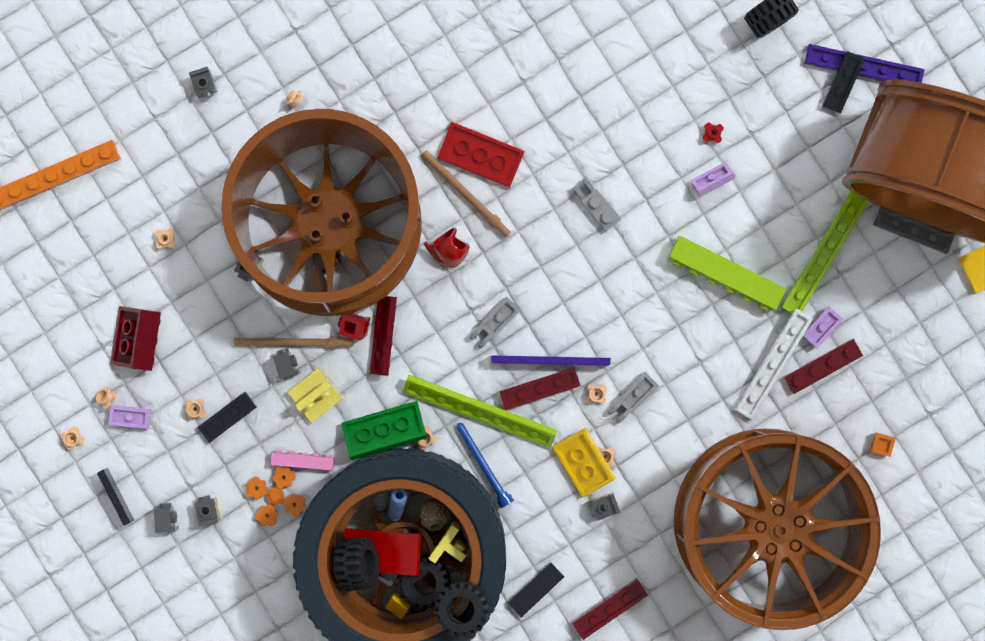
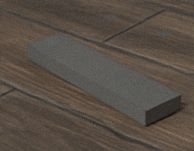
[873,207,955,254]

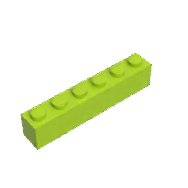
[668,236,786,312]

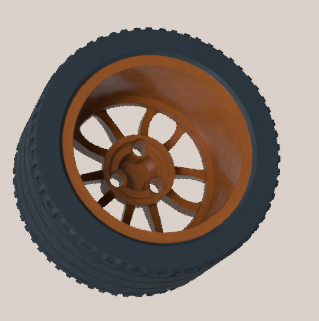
[293,448,506,641]

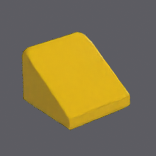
[385,592,412,619]

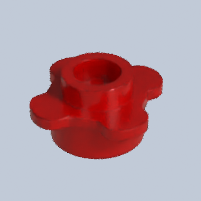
[703,122,724,144]

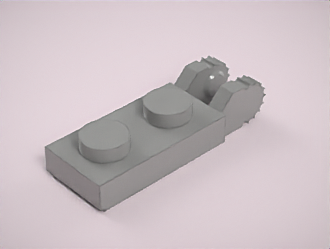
[572,178,621,232]
[469,297,521,349]
[607,372,659,424]

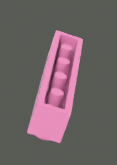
[271,450,335,470]

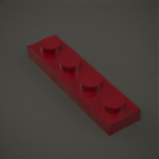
[370,296,397,376]
[784,339,863,394]
[499,367,581,410]
[572,578,648,640]

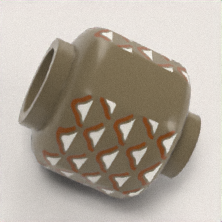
[419,499,447,531]

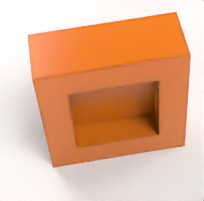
[870,432,896,457]

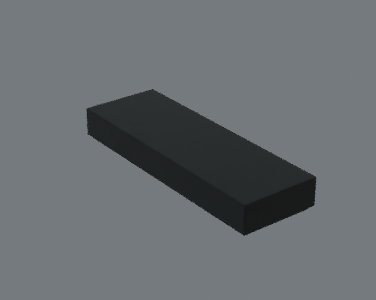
[822,51,866,114]
[197,392,257,443]
[97,468,135,526]
[508,562,565,618]

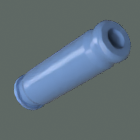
[387,488,408,521]

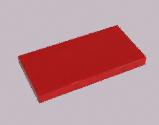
[437,122,525,188]
[344,528,421,576]

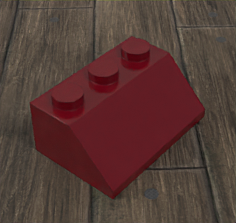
[110,306,161,371]

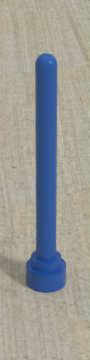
[456,423,514,508]

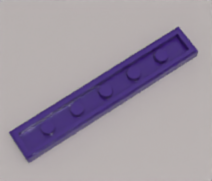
[804,44,925,83]
[491,355,611,366]

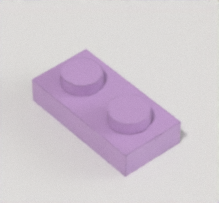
[690,162,735,197]
[803,306,844,349]
[108,405,151,429]

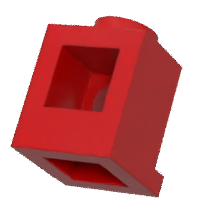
[338,313,371,341]

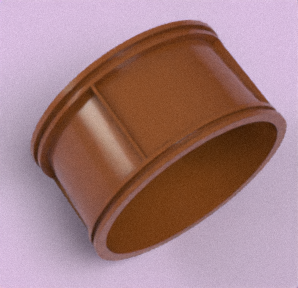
[842,80,985,244]
[221,109,422,316]
[674,428,881,630]

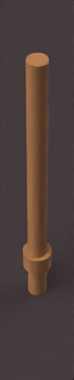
[421,150,511,237]
[234,337,353,348]

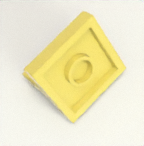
[287,368,343,423]
[428,520,468,563]

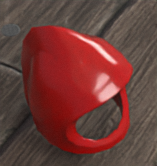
[424,228,470,268]

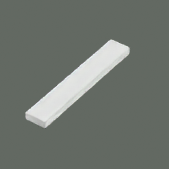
[734,308,813,420]

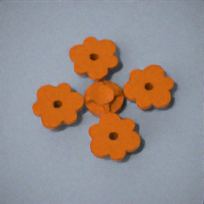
[246,467,305,526]

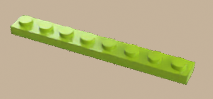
[781,191,869,314]
[402,375,557,448]

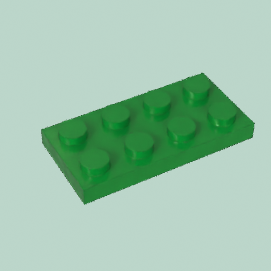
[342,401,427,460]

